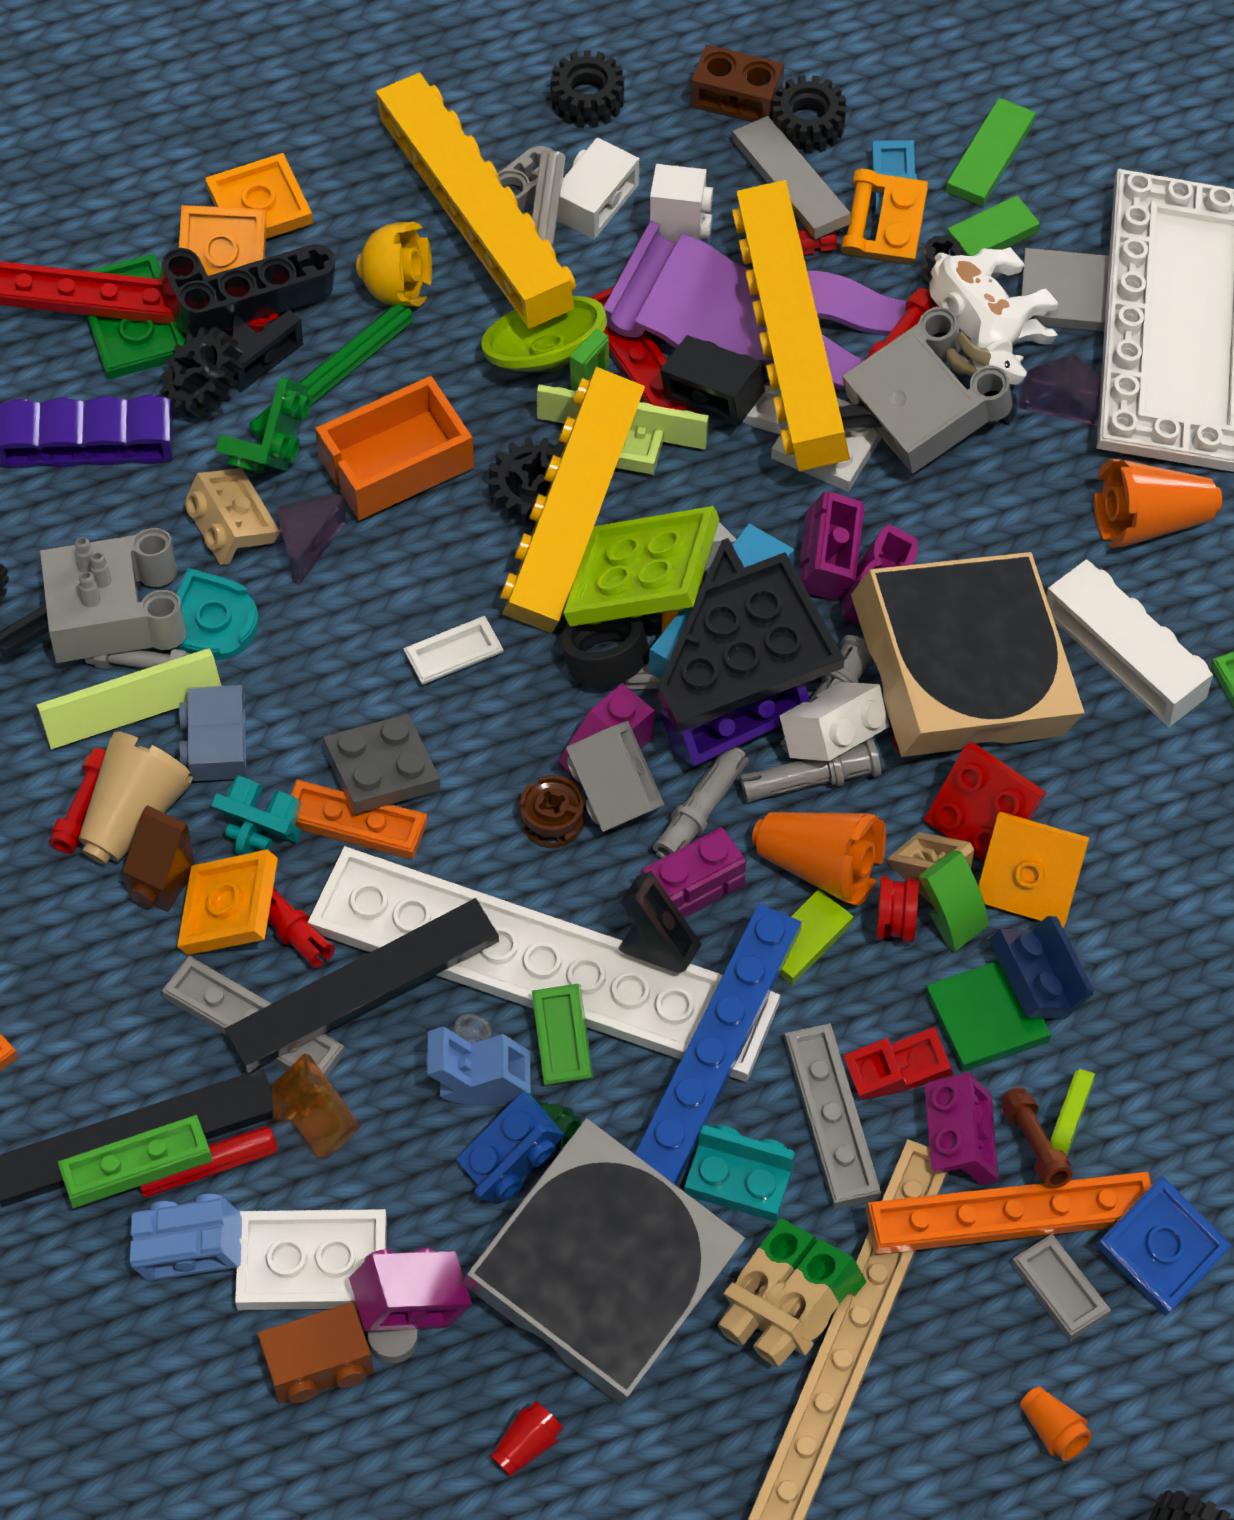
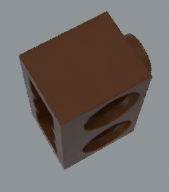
[691,45,784,122]

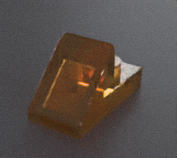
[272,1053,361,1158]

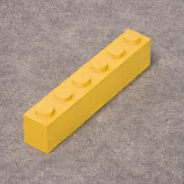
[500,367,645,634]

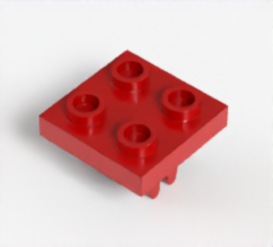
[924,742,1047,862]

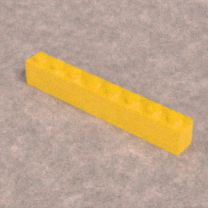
[376,72,576,329]
[732,180,850,471]

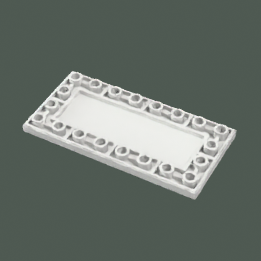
[1096,169,1234,472]

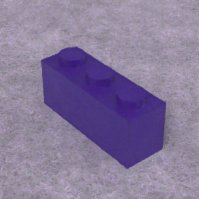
[659,683,810,766]

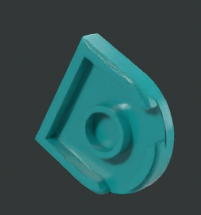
[169,568,259,661]

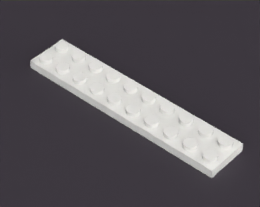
[308,846,780,1082]

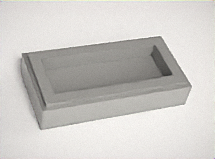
[1011,1234,1111,1342]

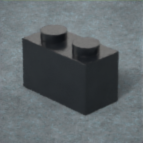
[660,335,765,426]

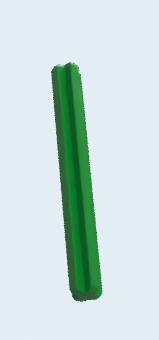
[249,304,413,442]

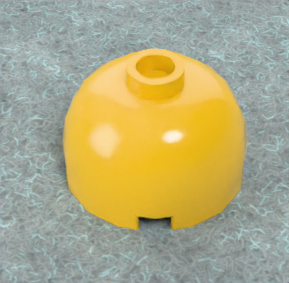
[356,222,432,307]

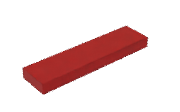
[589,286,699,414]

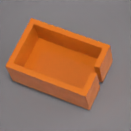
[315,376,474,520]

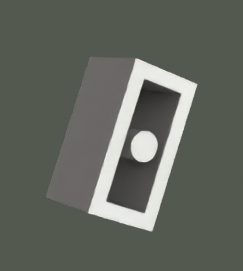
[566,721,665,832]

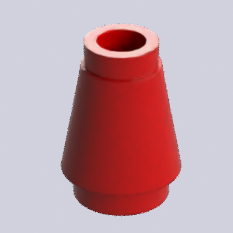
[490,1401,564,1477]

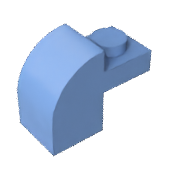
[426,1026,531,1104]

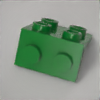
[215,377,311,474]

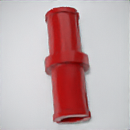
[268,887,335,968]

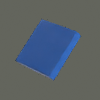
[1095,1176,1232,1315]

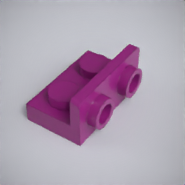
[925,1072,999,1186]

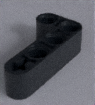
[161,244,336,337]

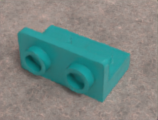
[684,1125,795,1222]

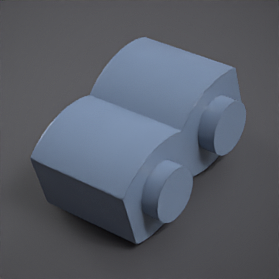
[179,685,247,781]

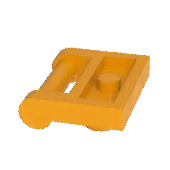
[840,169,928,265]

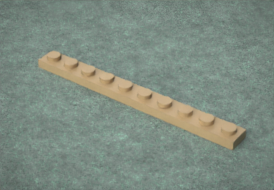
[748,1139,948,1520]

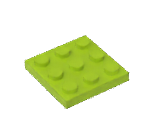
[563,506,720,627]

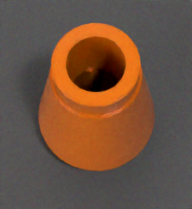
[1020,1386,1092,1461]

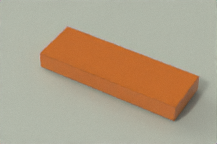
[291,779,428,860]

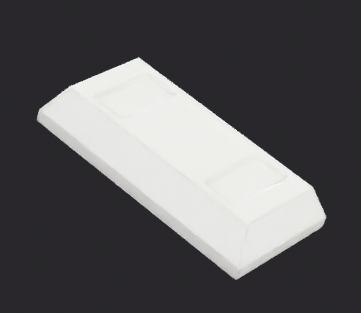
[403,616,504,685]

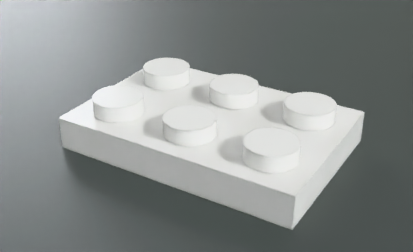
[235,1209,387,1310]

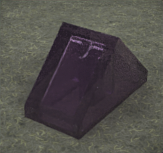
[1019,353,1101,426]
[275,493,346,585]

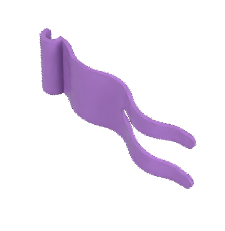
[604,221,963,392]

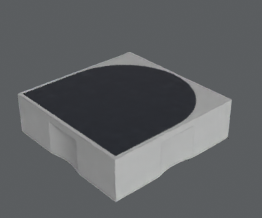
[463,1118,745,1405]

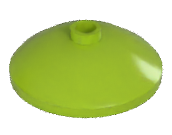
[481,296,607,373]

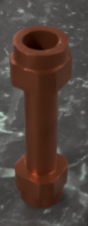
[1001,1087,1073,1188]

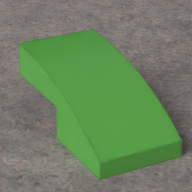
[918,850,989,952]

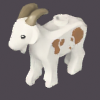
[929,247,1059,385]

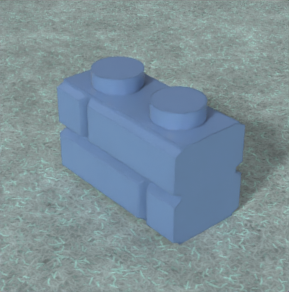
[130,1194,242,1281]

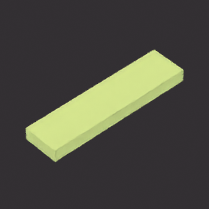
[37,648,222,749]

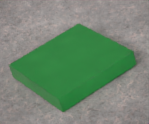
[925,961,1051,1072]

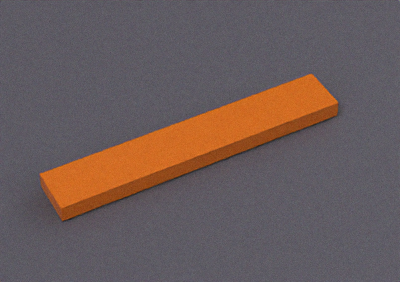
[865,1172,1152,1255]

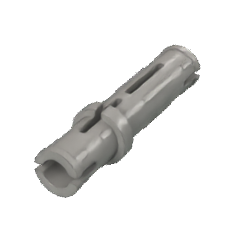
[653,747,749,859]

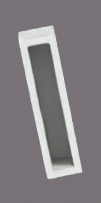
[1047,559,1213,728]

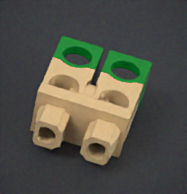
[718,1218,867,1368]

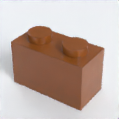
[258,1302,374,1404]

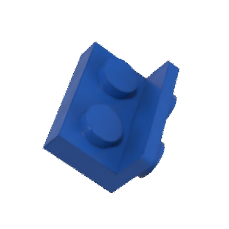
[456,1092,565,1203]

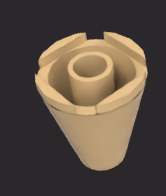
[78,731,194,865]

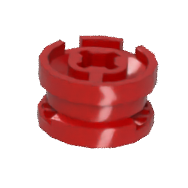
[876,875,919,943]

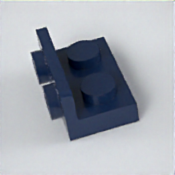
[989,916,1094,1019]

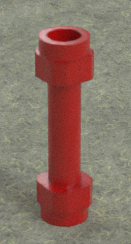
[864,288,937,360]
[49,748,106,854]

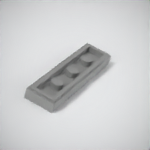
[732,116,851,239]
[162,956,345,1089]
[784,1023,881,1210]

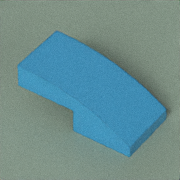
[871,140,917,217]

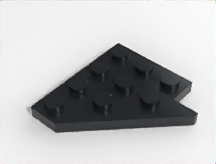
[658,538,845,732]

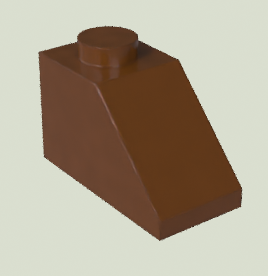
[123,805,195,912]

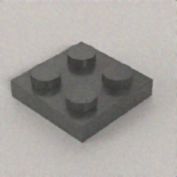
[323,714,440,814]

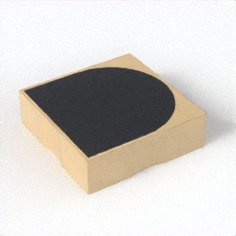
[851,552,1085,757]

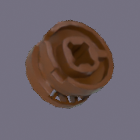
[520,775,585,849]

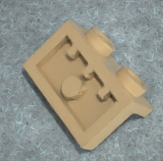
[185,468,280,565]

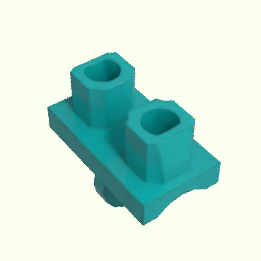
[211,775,302,855]

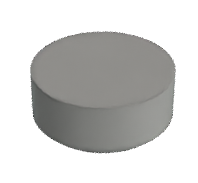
[368,1329,418,1363]

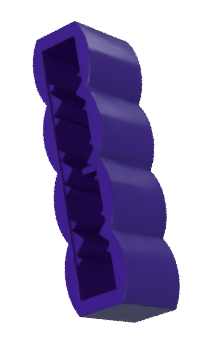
[0,394,173,468]

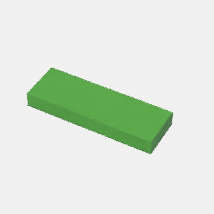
[946,98,1036,207]
[58,1115,213,1208]

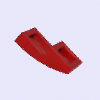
[843,1027,954,1100]

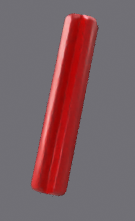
[139,1126,277,1197]

